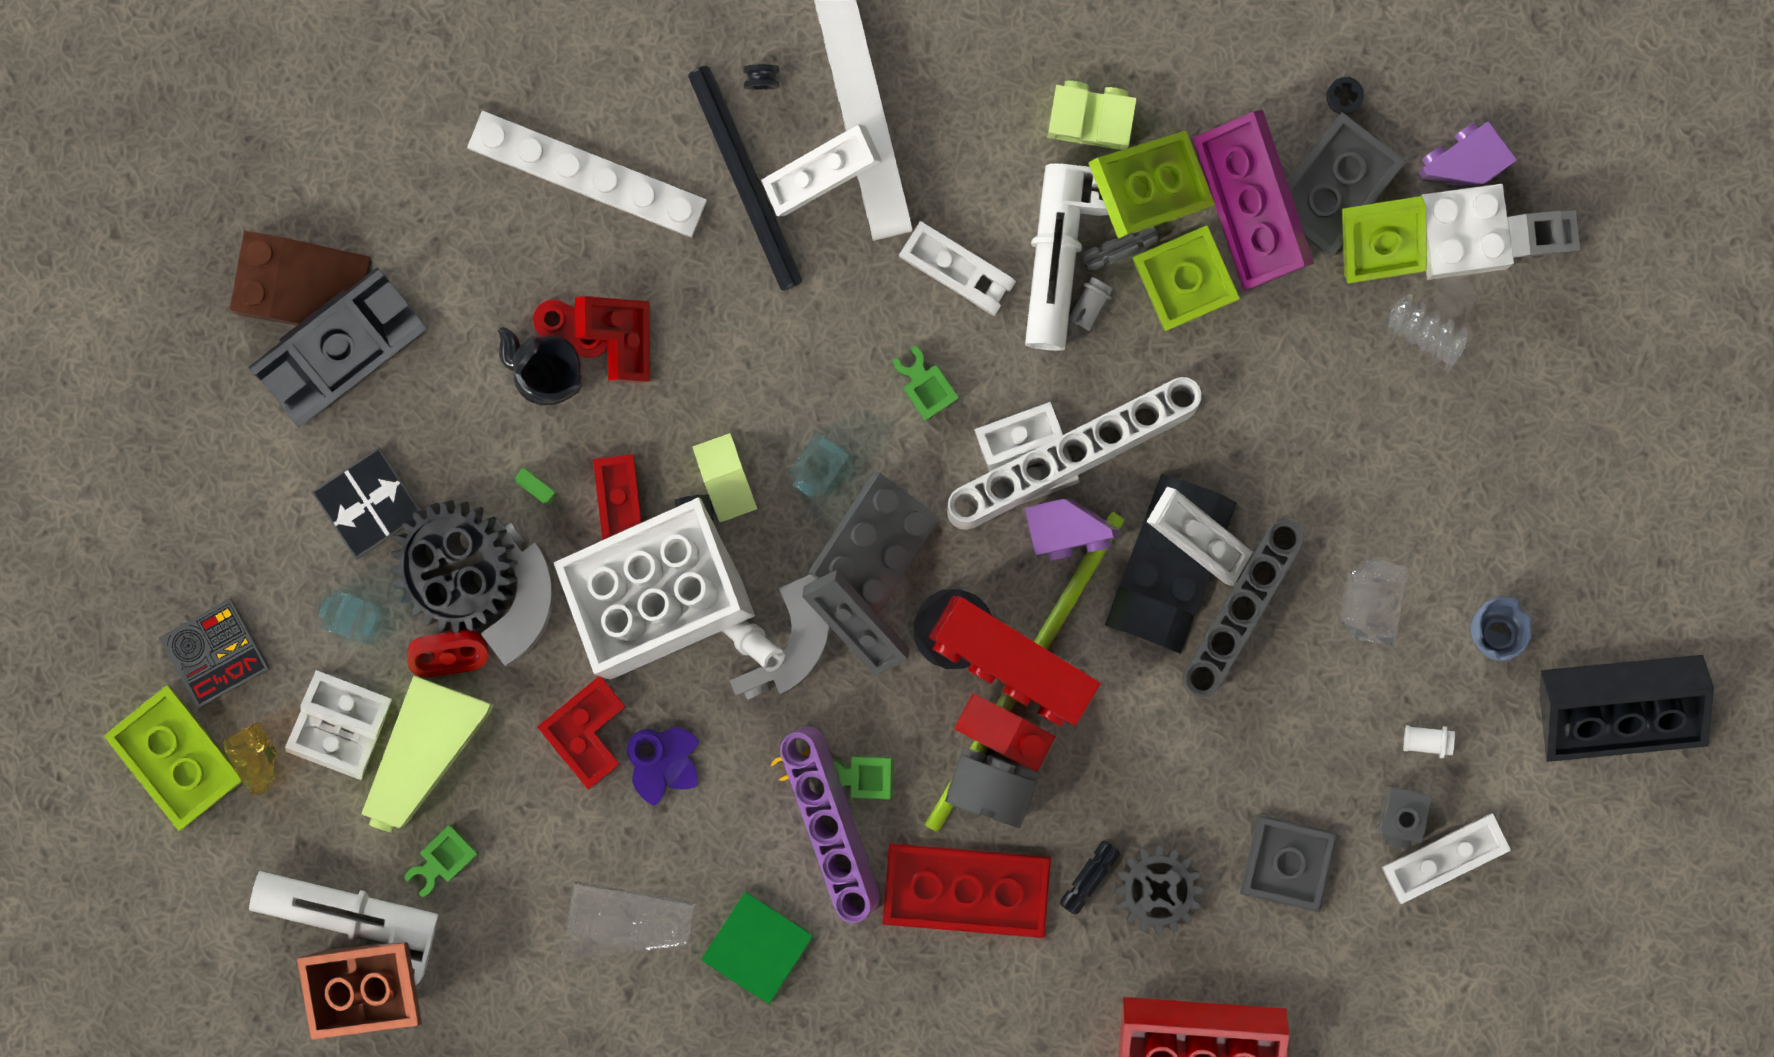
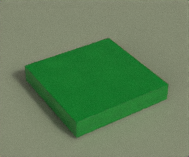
[701,891,813,1004]

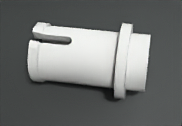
[1403,725,1455,758]

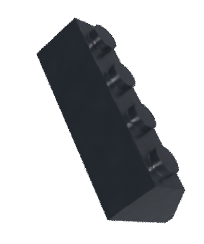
[1539,655,1714,762]

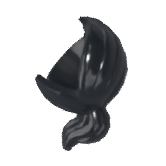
[498,327,582,406]

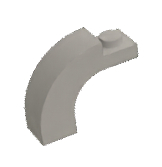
[481,520,554,667]
[729,575,829,700]

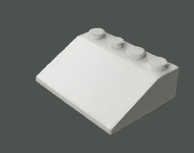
[554,498,755,680]

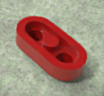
[533,300,608,359]
[407,630,488,678]

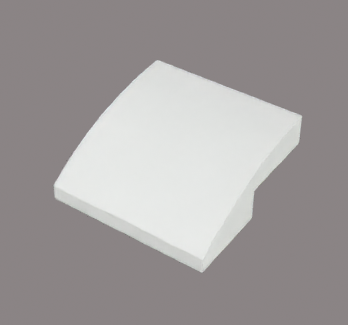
[974,402,1079,504]
[285,670,392,780]

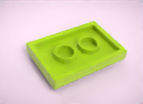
[1088,130,1215,239]
[103,685,245,831]

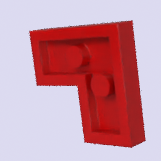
[575,296,650,383]
[537,676,626,790]

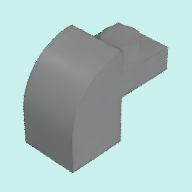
[1507,210,1580,258]

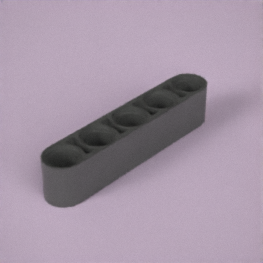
[1182,520,1304,697]

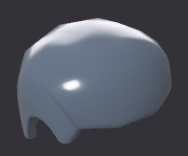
[1470,596,1532,661]

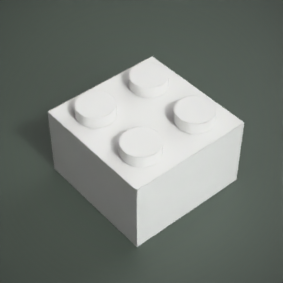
[1421,184,1514,280]

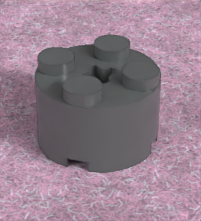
[945,747,1040,828]

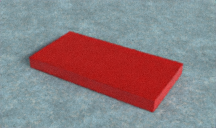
[882,843,1051,938]

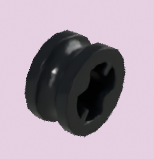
[743,64,780,90]
[1326,77,1364,115]

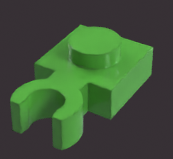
[893,346,959,422]
[823,756,894,799]
[404,824,479,897]

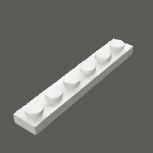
[467,111,707,238]

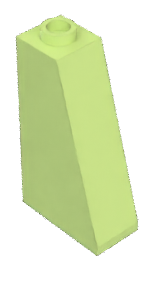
[362,676,493,833]

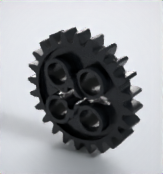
[390,500,518,633]

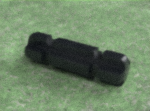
[1060,841,1120,915]

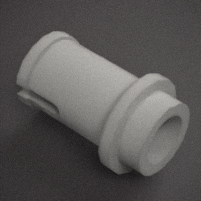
[1069,277,1113,331]

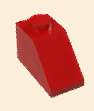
[954,693,1056,772]

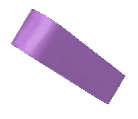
[780,726,880,923]

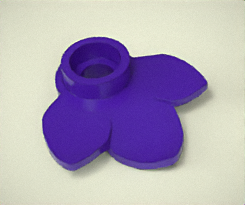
[627,728,699,805]

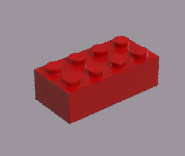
[928,596,1101,727]

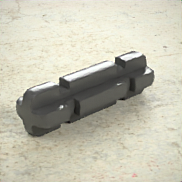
[1081,227,1159,272]

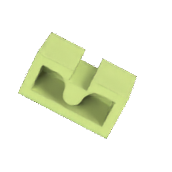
[1047,81,1136,150]

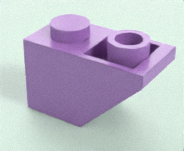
[1418,121,1517,188]
[1025,499,1122,561]

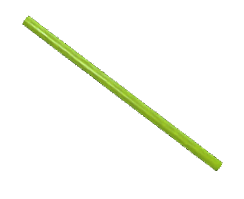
[924,511,1125,833]

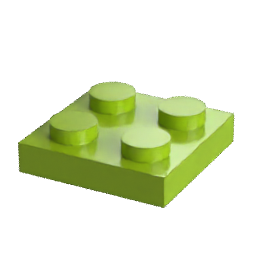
[1342,196,1427,284]
[1132,225,1240,333]

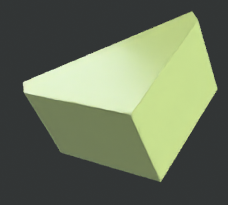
[693,433,757,523]

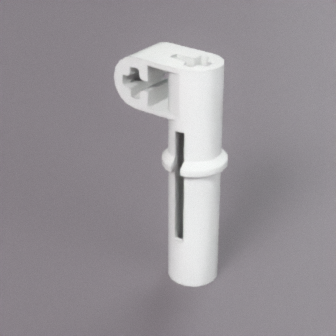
[1025,164,1109,351]
[249,871,439,985]

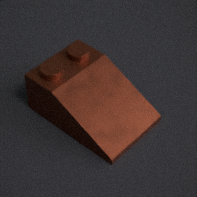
[229,230,370,326]
[297,942,422,1040]

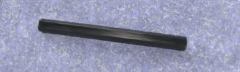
[688,65,802,291]

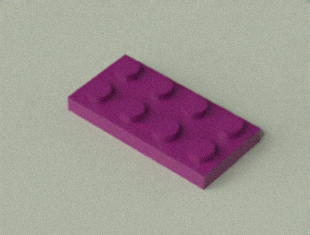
[1193,110,1314,291]

